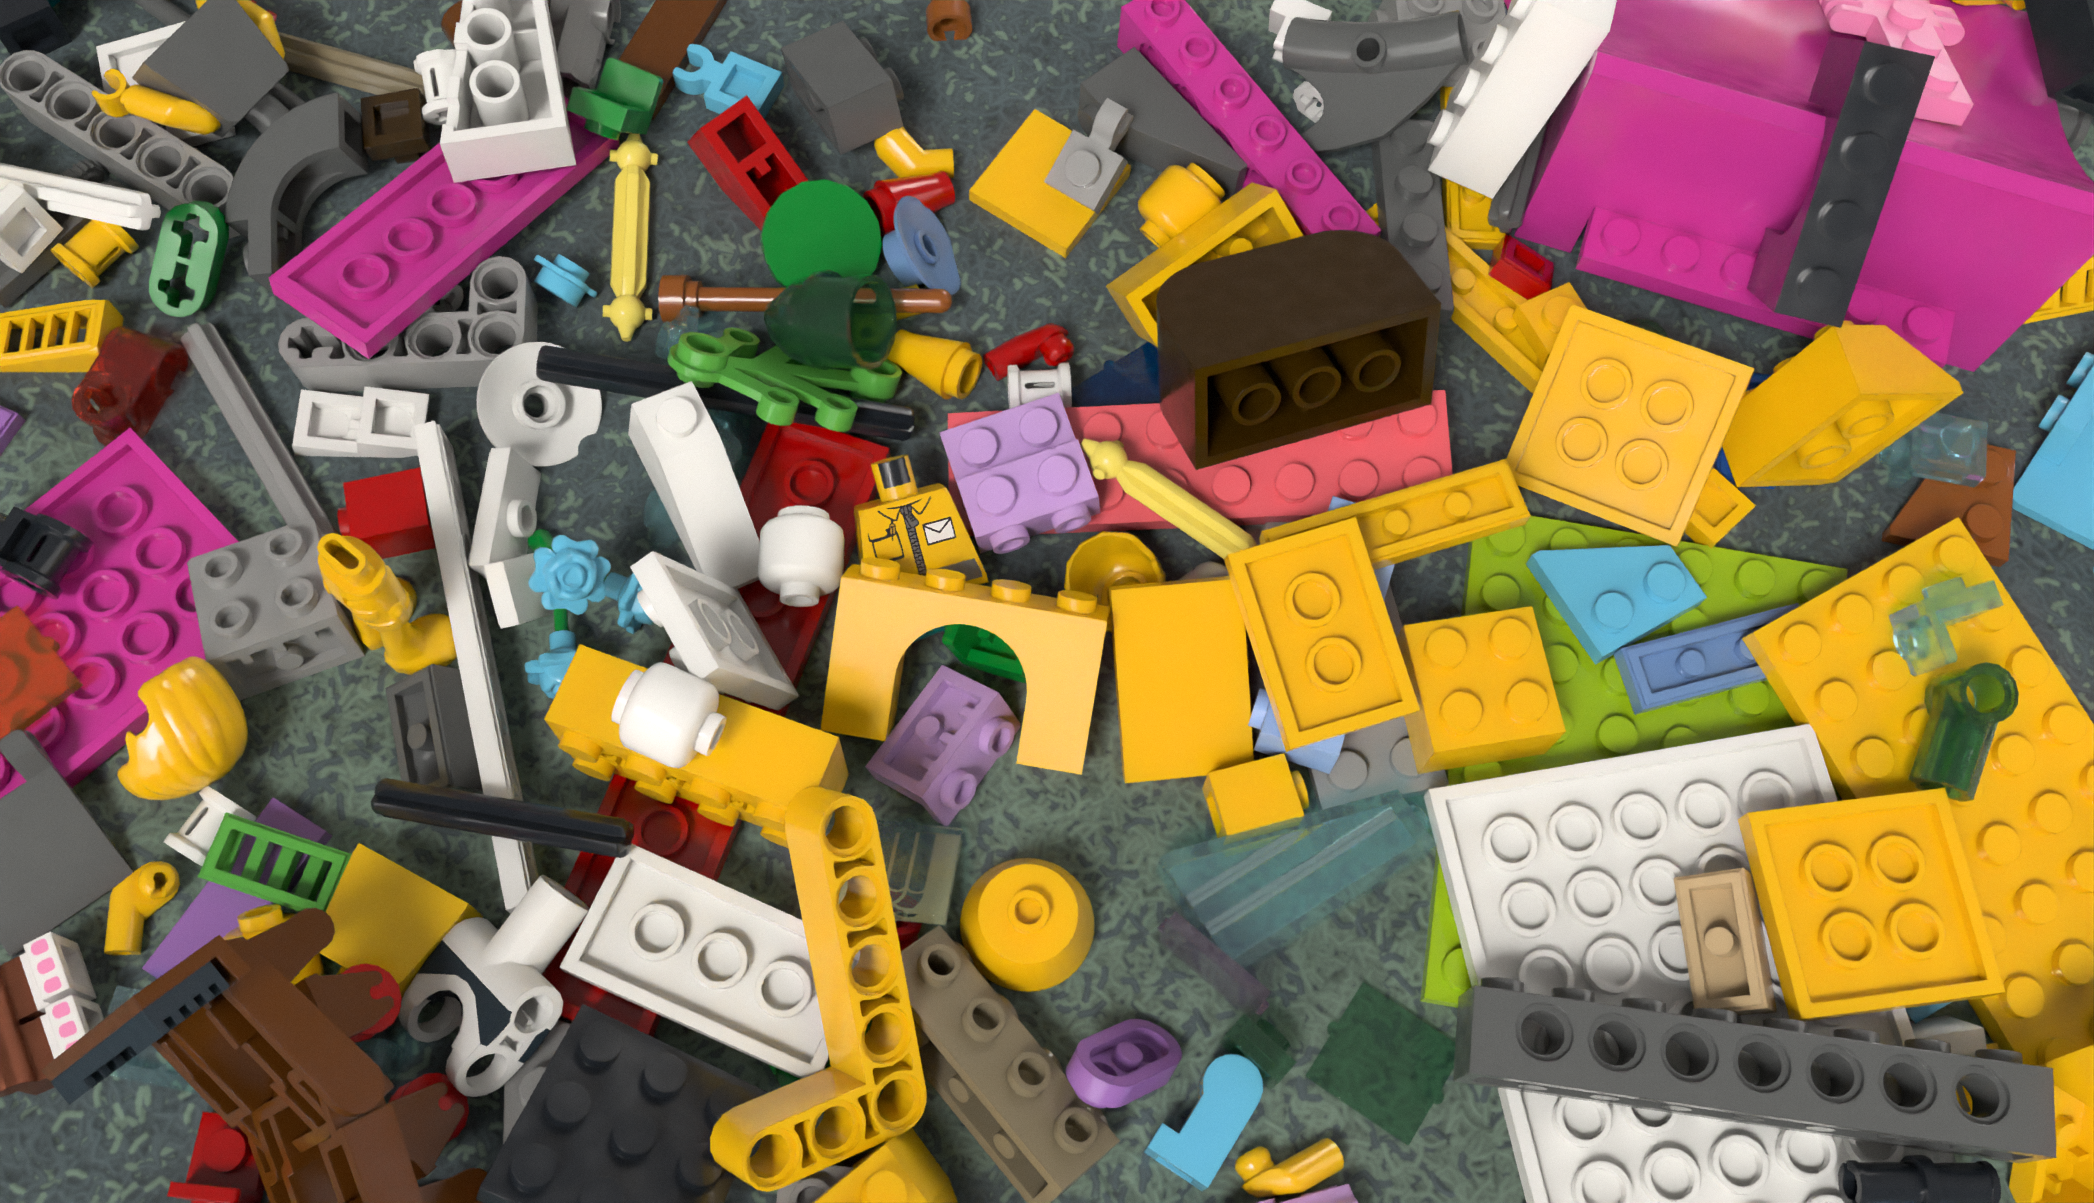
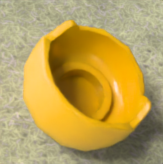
[1064,531,1166,633]

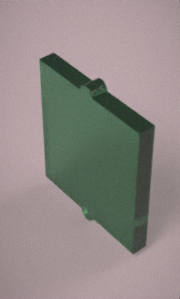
[1305,982,1455,1146]

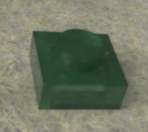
[1219,1014,1297,1090]

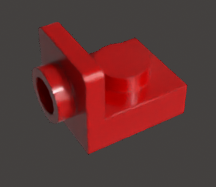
[167,1111,264,1203]

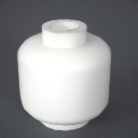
[758,506,845,607]
[611,662,727,768]

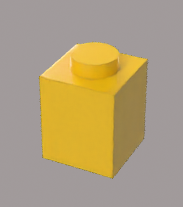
[1202,753,1309,850]

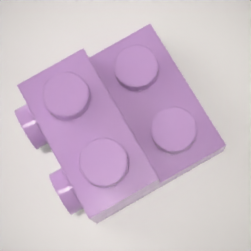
[939,393,1100,554]

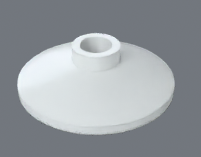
[476,342,602,467]

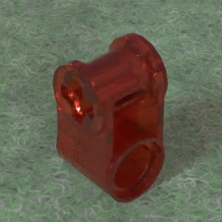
[71,326,188,446]

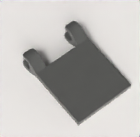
[0,729,134,957]

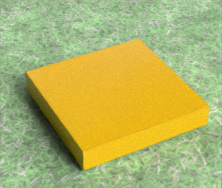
[969,109,1131,258]

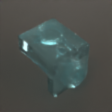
[1879,413,1988,489]
[1888,577,2004,676]

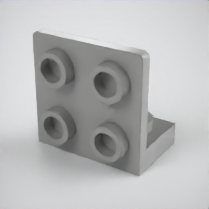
[187,518,365,701]

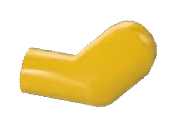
[104,861,180,956]
[1235,1138,1344,1198]

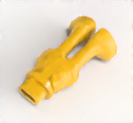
[317,533,457,675]

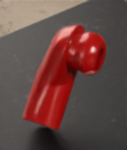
[983,323,1075,381]

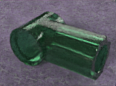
[1909,662,2019,802]

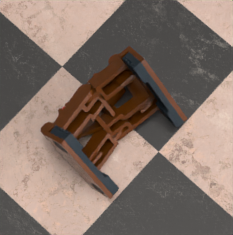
[41,908,488,1203]

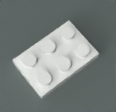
[630,551,799,710]

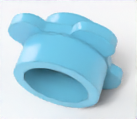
[534,254,598,308]

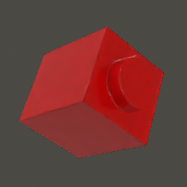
[337,467,436,559]

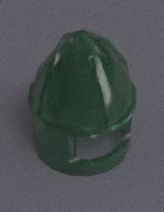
[764,270,897,370]

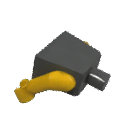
[91,0,289,138]

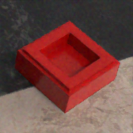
[1488,234,1554,300]

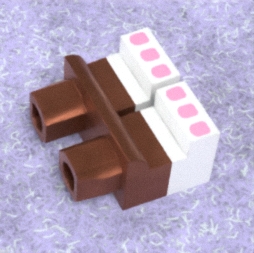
[0,932,104,1097]

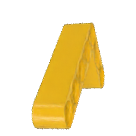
[710,786,927,1192]

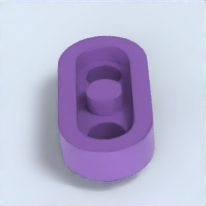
[1066,1019,1182,1108]

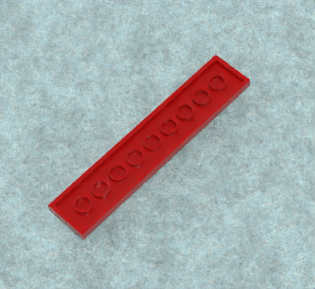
[542,422,891,1037]

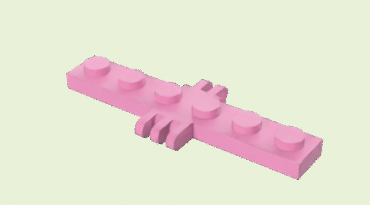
[1819,0,1974,126]

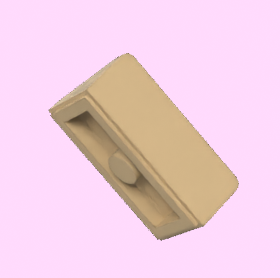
[1674,868,1777,1015]

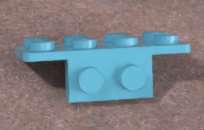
[2012,352,2094,550]

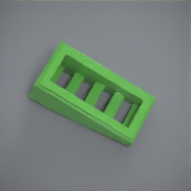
[198,812,352,912]

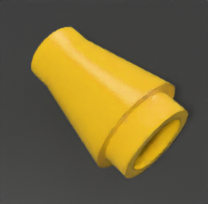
[887,329,982,400]

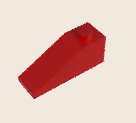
[687,95,808,230]

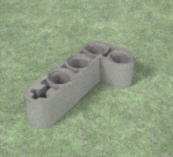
[278,256,538,392]

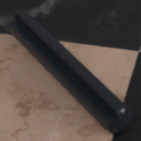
[371,778,634,858]

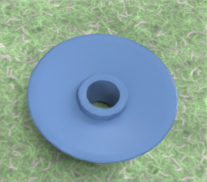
[883,196,961,295]

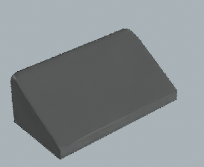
[385,664,483,793]

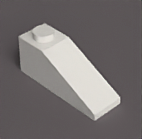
[628,381,760,589]

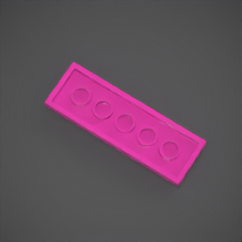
[269,96,619,359]

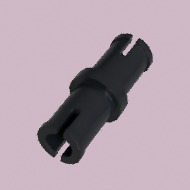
[1838,1155,2001,1203]

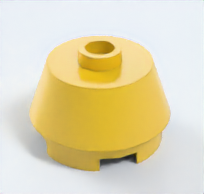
[960,858,1095,992]

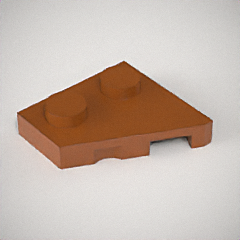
[1882,437,2016,567]

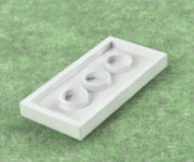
[560,844,860,1079]

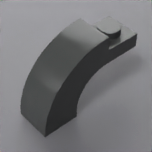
[225,92,368,293]

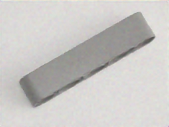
[0,50,240,239]

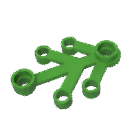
[667,328,902,432]

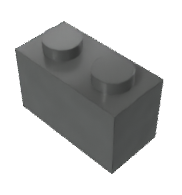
[781,21,904,155]

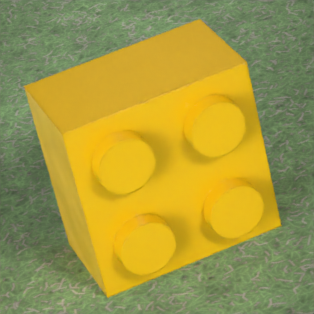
[1396,606,1566,774]

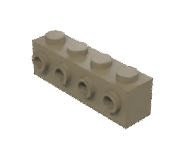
[901,925,1120,1203]

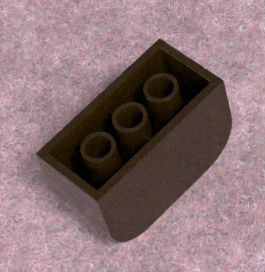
[1156,230,1441,470]

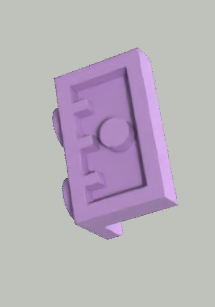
[865,665,1020,826]

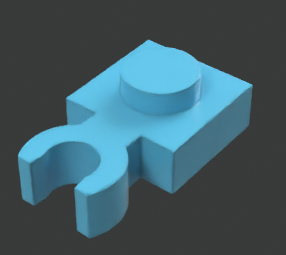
[672,44,784,119]

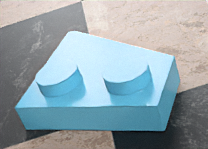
[1526,545,1707,665]

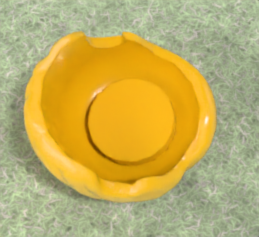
[117,656,248,800]

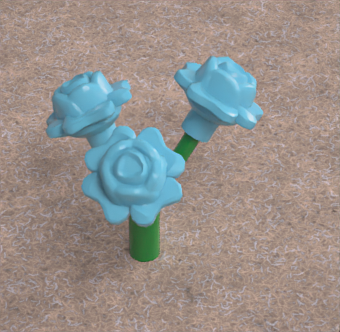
[524,529,654,699]

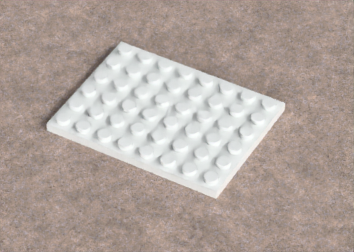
[1423,724,1956,1203]

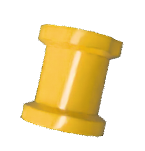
[50,219,139,289]

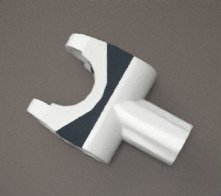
[399,875,590,1097]

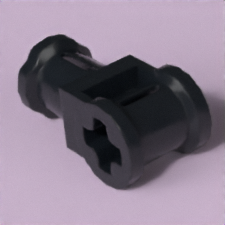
[0,507,93,600]

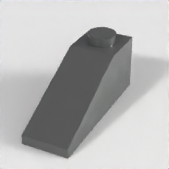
[1078,47,1247,198]

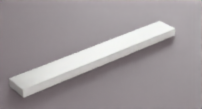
[413,421,539,914]

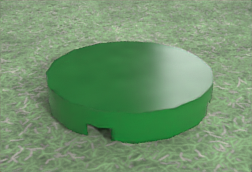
[760,179,882,288]

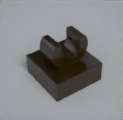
[360,88,431,164]

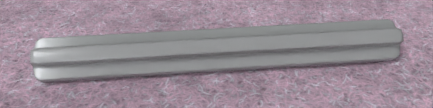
[181,323,337,537]

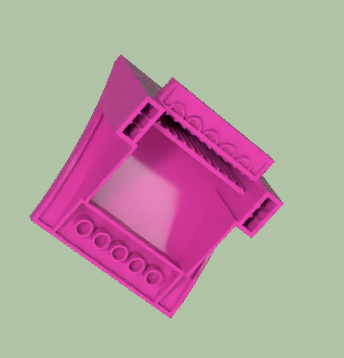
[1514,0,2094,372]

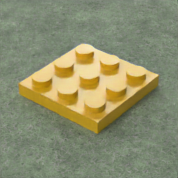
[1506,304,1755,547]
[1738,788,2006,1022]

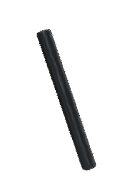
[536,345,915,441]

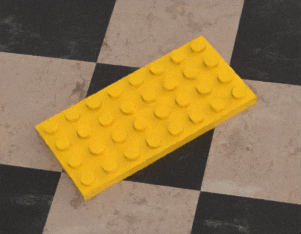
[1742,517,2094,1066]

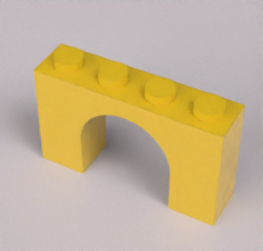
[820,558,1110,775]

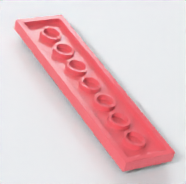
[948,390,1453,536]

